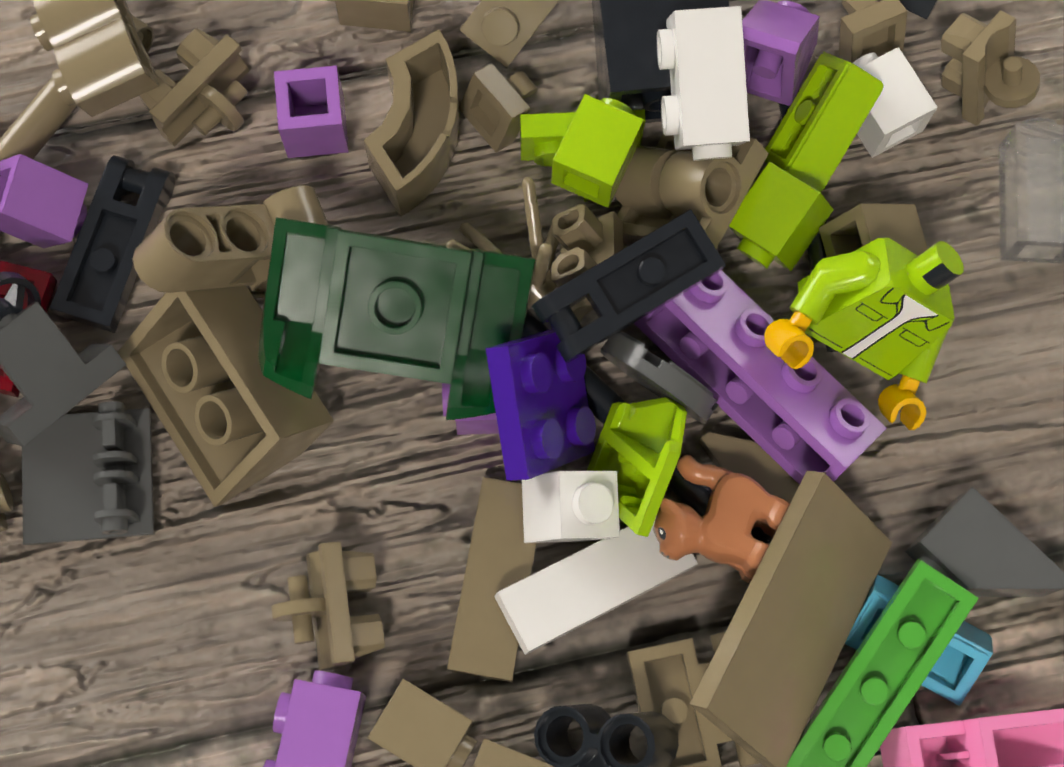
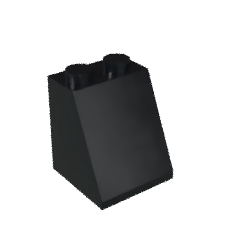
[592,0,729,123]

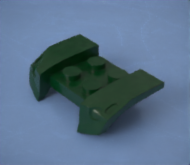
[258,217,536,420]

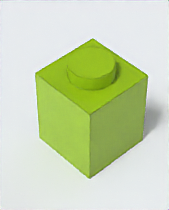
[551,94,644,208]
[729,161,834,271]

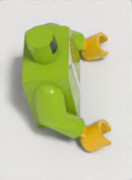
[764,238,964,430]

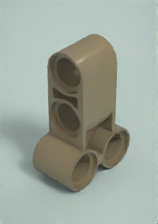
[133,185,329,298]

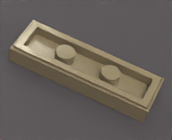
[447,477,537,682]

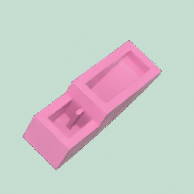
[880,708,1064,767]

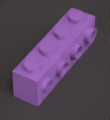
[634,271,887,485]

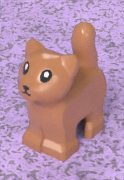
[653,455,790,584]

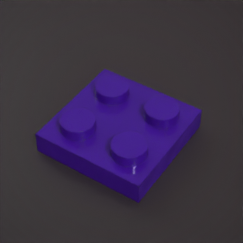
[485,329,596,481]

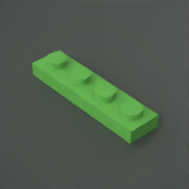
[786,559,979,767]

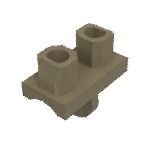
[941,10,1040,126]
[139,28,249,147]
[551,204,624,322]
[271,541,385,671]

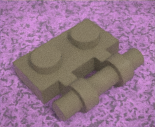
[626,632,760,767]

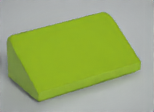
[764,51,884,192]

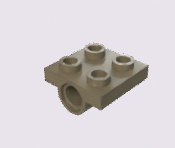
[615,133,769,249]

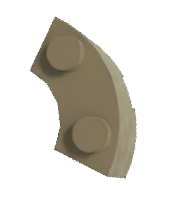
[364,29,460,217]

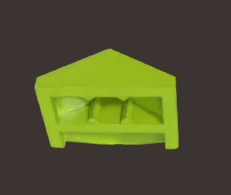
[587,397,687,537]

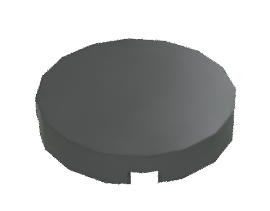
[600,331,719,424]

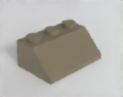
[118,286,334,507]

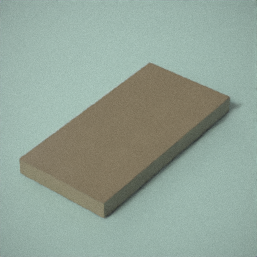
[690,470,892,767]

